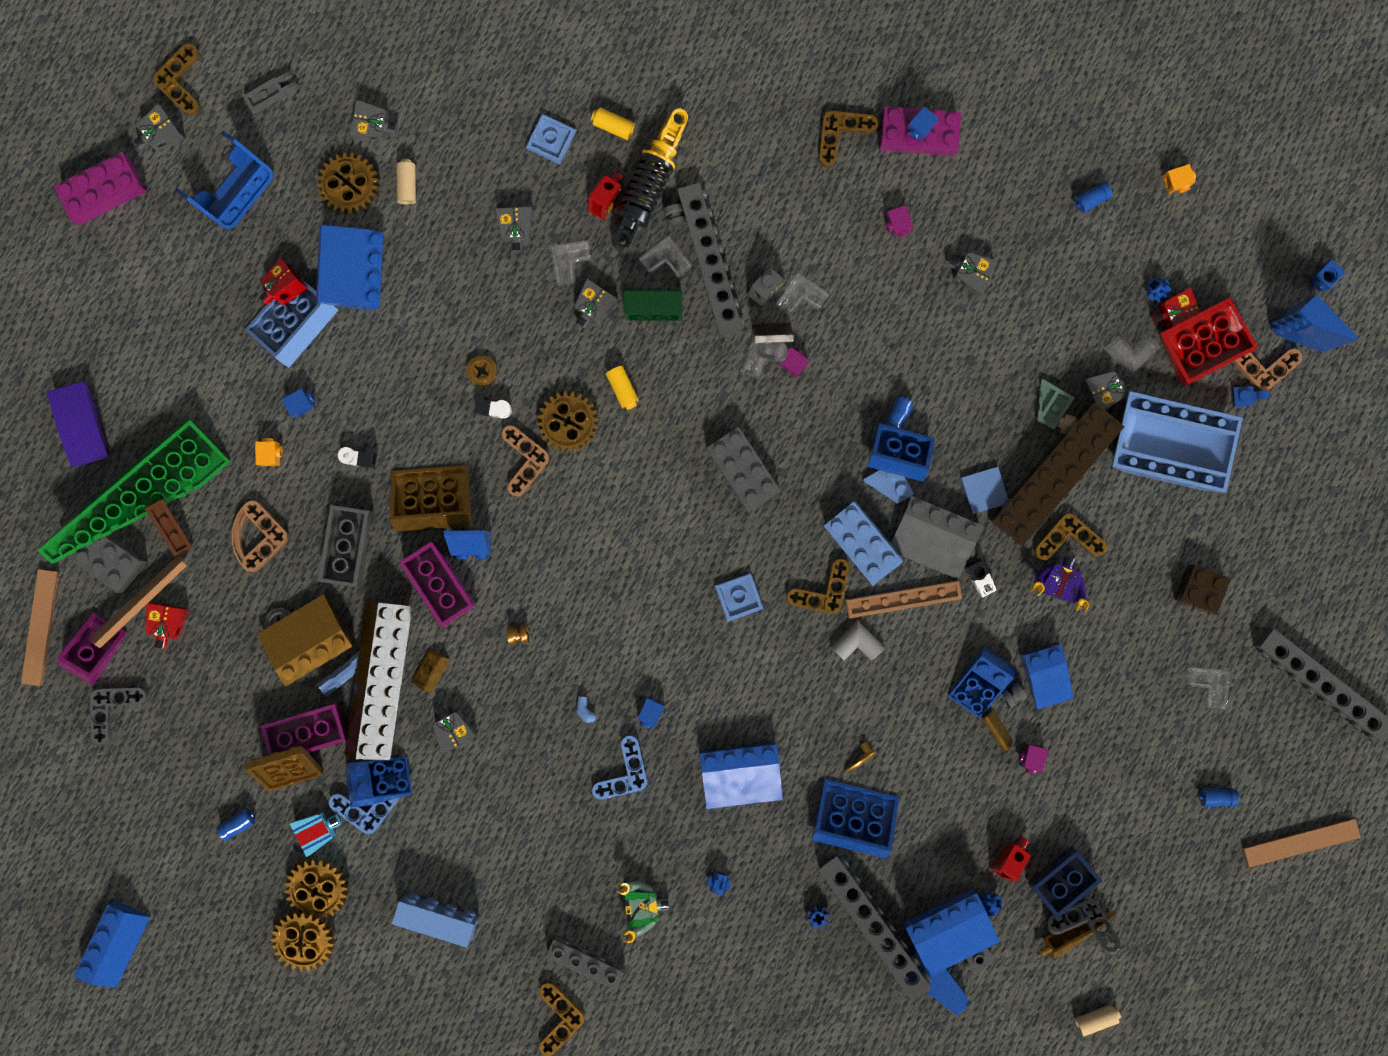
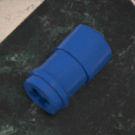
[1074,181,1113,213]
[884,396,914,429]
[1198,787,1239,807]
[216,808,255,841]

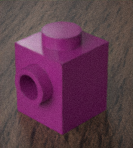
[885,205,913,238]
[778,347,809,378]
[1019,743,1048,774]

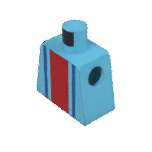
[290,812,341,857]

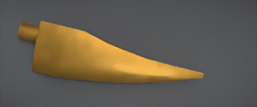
[1039,910,1117,959]

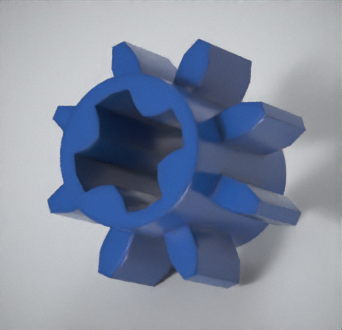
[1145,277,1172,302]
[707,871,731,895]
[980,891,1002,917]
[806,904,830,930]

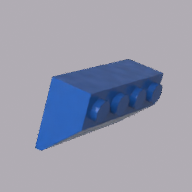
[74,900,151,988]

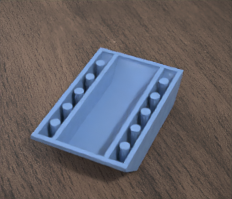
[1112,391,1243,493]

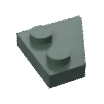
[1037,379,1074,431]

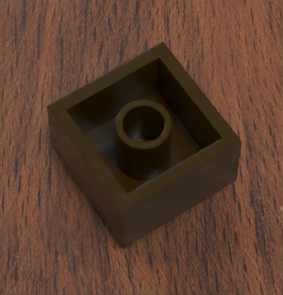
[1174,564,1231,615]

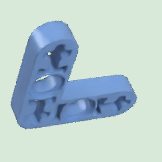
[592,735,647,800]
[329,793,400,834]

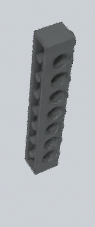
[677,183,745,338]
[1254,628,1388,743]
[818,855,932,1002]

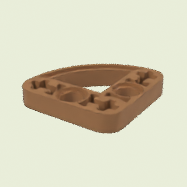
[232,501,289,572]

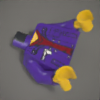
[1030,555,1089,612]

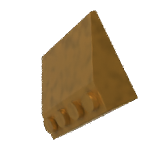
[390,465,471,532]
[257,594,355,686]

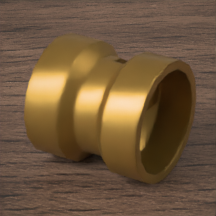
[507,624,529,645]

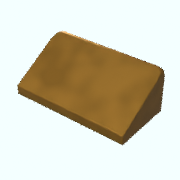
[411,649,450,693]
[982,710,1013,751]

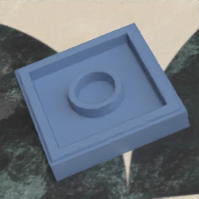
[526,114,576,165]
[960,467,1008,514]
[715,573,764,622]

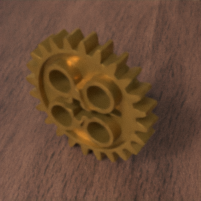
[316,152,380,215]
[537,391,599,453]
[284,857,349,919]
[270,909,335,972]

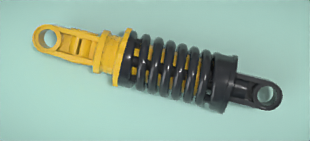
[611,109,688,249]

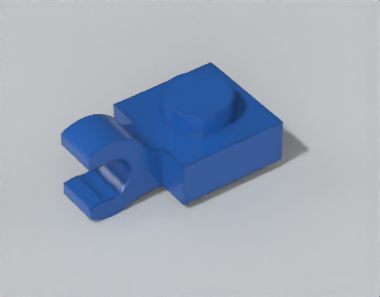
[1232,386,1269,407]

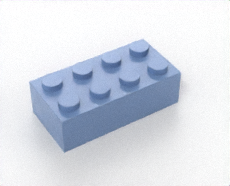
[824,500,903,586]
[392,892,480,948]

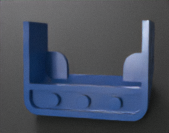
[175,131,273,229]

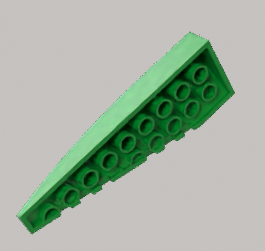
[37,416,230,564]

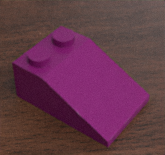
[57,613,127,686]

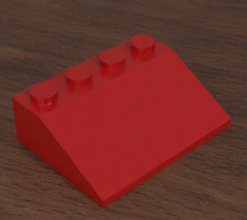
[1160,297,1259,387]

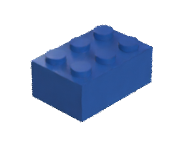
[867,423,935,482]

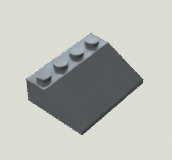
[890,496,983,579]

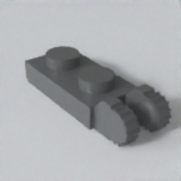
[243,72,298,114]

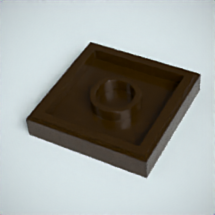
[753,323,794,343]

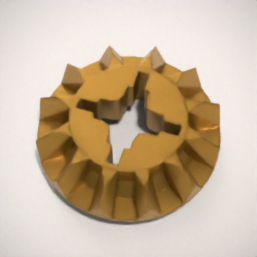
[466,355,497,386]

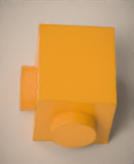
[1162,164,1196,194]
[255,438,283,466]

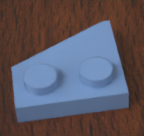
[863,470,914,504]

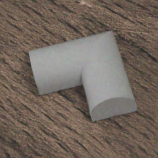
[830,620,885,661]

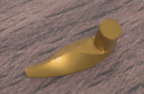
[845,742,876,773]

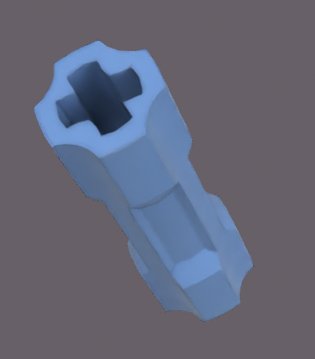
[317,650,360,697]

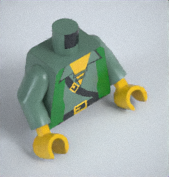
[617,881,669,943]

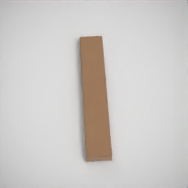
[91,556,187,648]
[21,569,60,686]
[845,580,962,618]
[1242,818,1361,868]

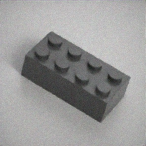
[706,427,781,513]
[318,505,374,587]
[67,535,148,593]

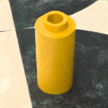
[591,107,635,141]
[606,366,639,410]

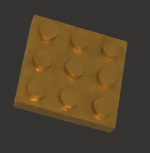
[245,746,323,792]

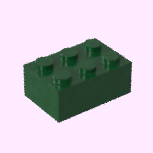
[624,288,683,321]

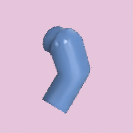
[577,696,596,723]

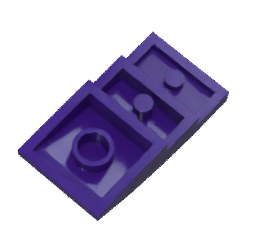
[47,380,110,468]

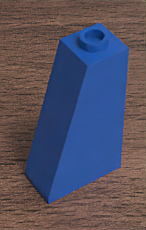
[903,947,969,1016]

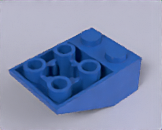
[948,646,1015,718]
[345,757,412,808]

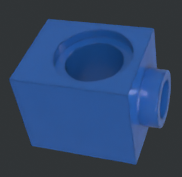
[906,107,939,142]
[1309,259,1346,292]
[281,388,315,418]
[637,697,665,729]

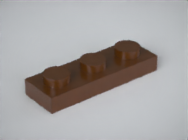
[144,498,192,557]

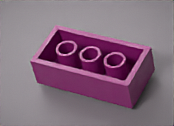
[879,106,961,156]
[53,152,147,226]
[399,541,477,628]
[260,702,348,756]

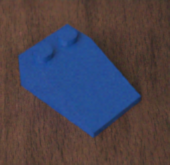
[444,530,492,560]
[1019,643,1074,710]

